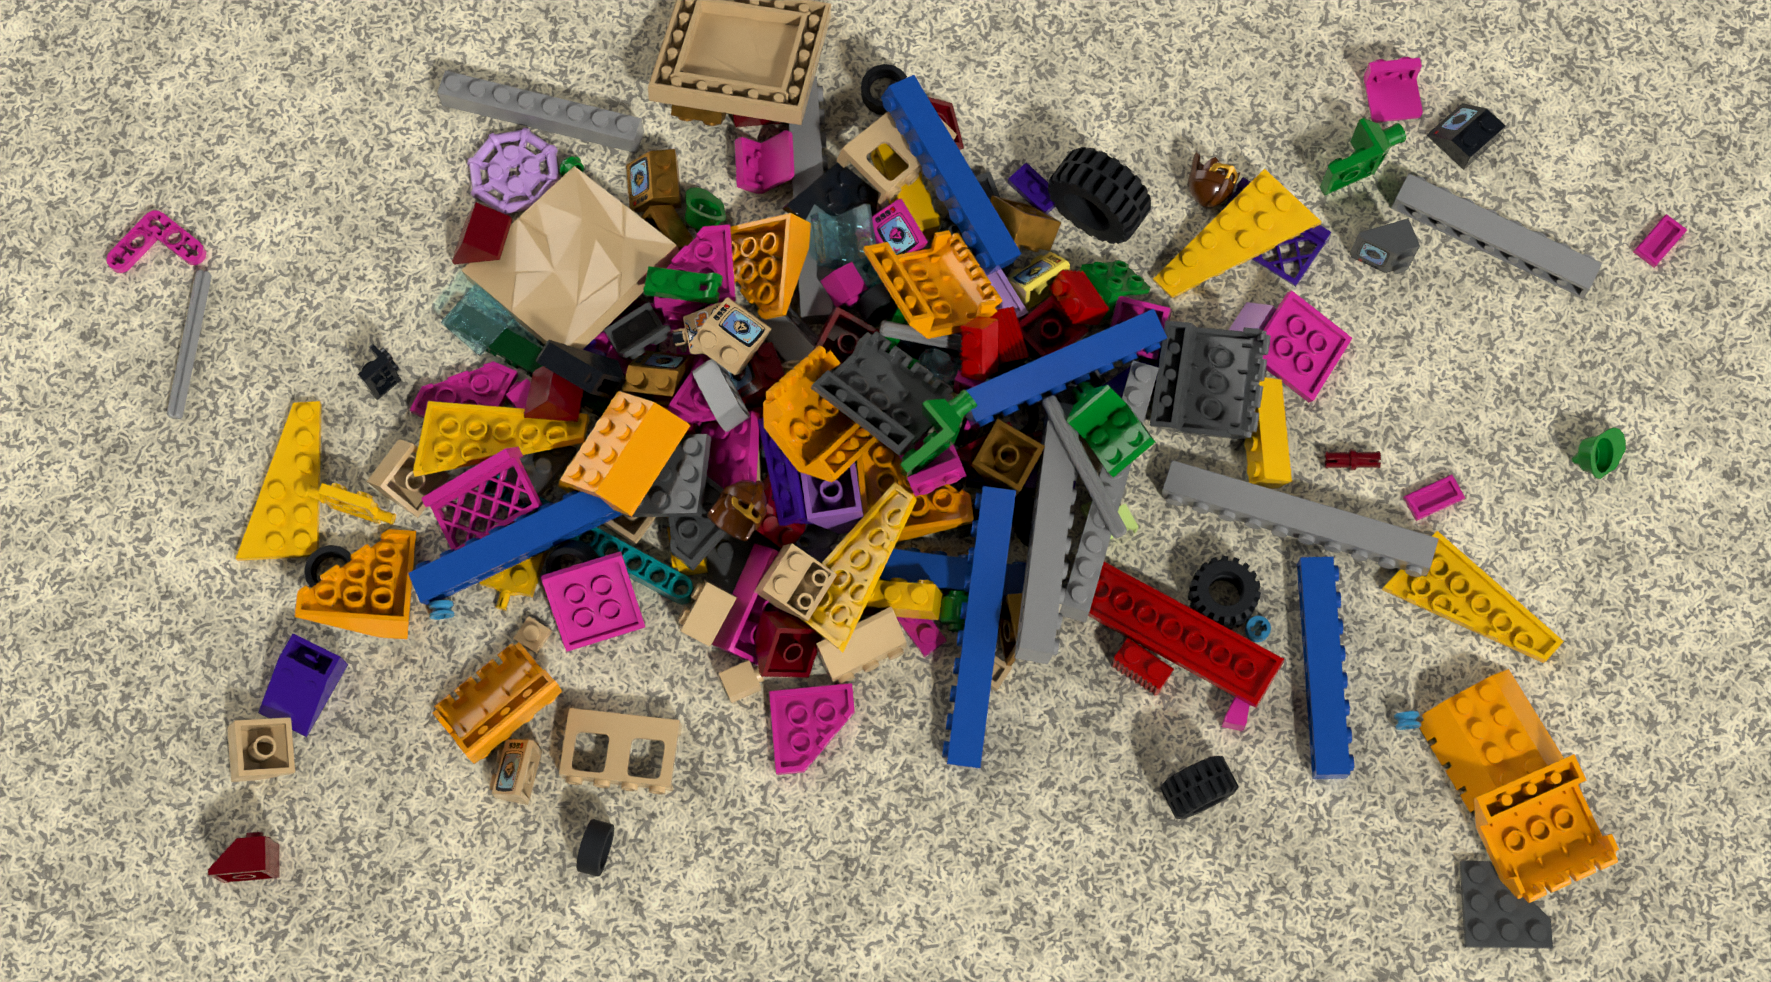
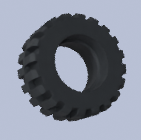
[1048,147,1151,244]

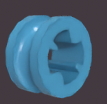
[428,600,455,620]
[1245,616,1271,642]
[1394,711,1421,730]

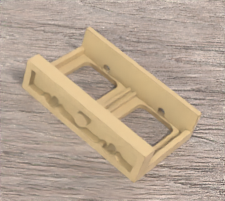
[837,112,957,205]
[559,708,682,795]

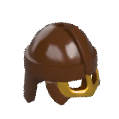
[1187,153,1240,208]
[707,480,767,541]

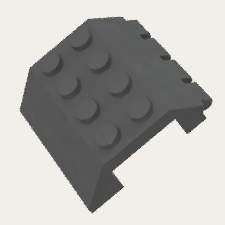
[1150,321,1271,439]
[811,331,954,455]

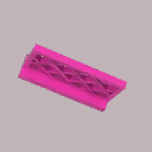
[421,447,542,551]

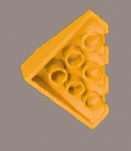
[730,213,811,320]
[857,440,974,542]
[295,529,416,639]

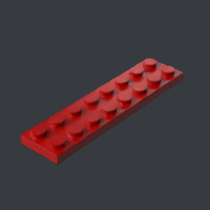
[1088,562,1284,708]

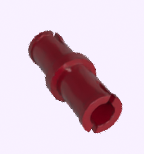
[1324,449,1381,470]

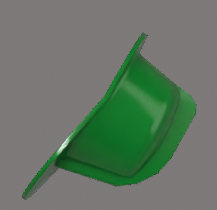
[685,187,726,233]
[1572,427,1626,479]

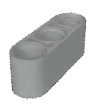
[692,358,750,432]

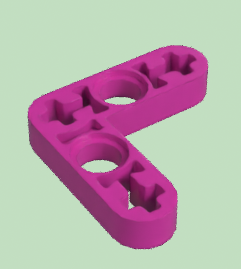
[106,210,206,273]

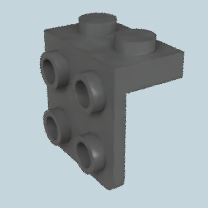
[603,302,671,360]

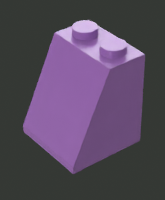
[800,462,863,534]

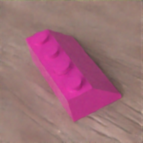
[711,544,786,665]

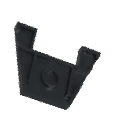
[783,162,879,269]

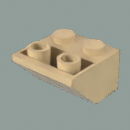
[754,543,837,621]
[677,579,736,647]

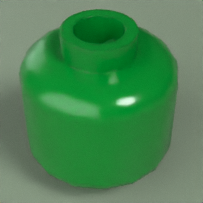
[939,591,969,632]

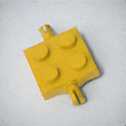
[306,483,396,525]
[479,550,548,611]

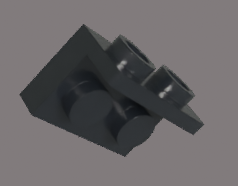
[358,344,401,400]

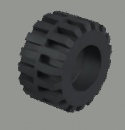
[1188,556,1261,630]
[1160,756,1239,819]

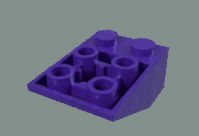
[258,634,348,737]

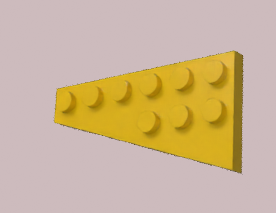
[1153,169,1322,298]
[235,401,322,561]
[413,401,589,477]
[800,482,917,653]
[1382,531,1564,663]

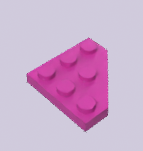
[654,224,736,308]
[667,354,763,424]
[410,361,518,418]
[769,683,855,775]

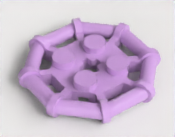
[467,127,561,214]

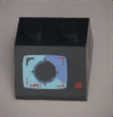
[1426,103,1506,170]

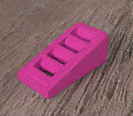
[1221,697,1250,731]

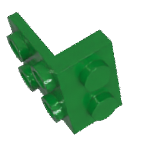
[1080,260,1151,320]

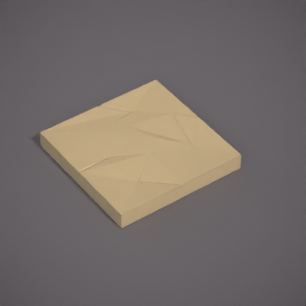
[648,0,831,125]
[461,166,680,350]

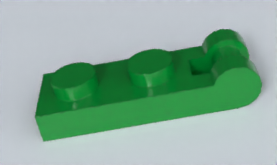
[644,266,723,304]

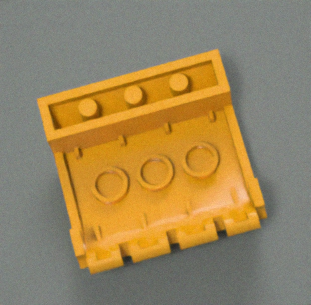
[863,230,1002,339]
[763,346,878,482]
[558,391,690,517]
[432,642,562,764]
[1419,669,1564,813]
[1474,754,1619,903]

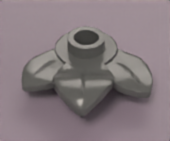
[794,524,839,563]

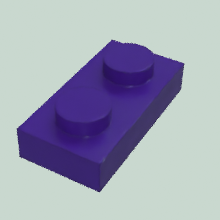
[1008,162,1055,214]

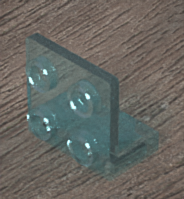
[810,204,876,269]
[441,284,520,356]

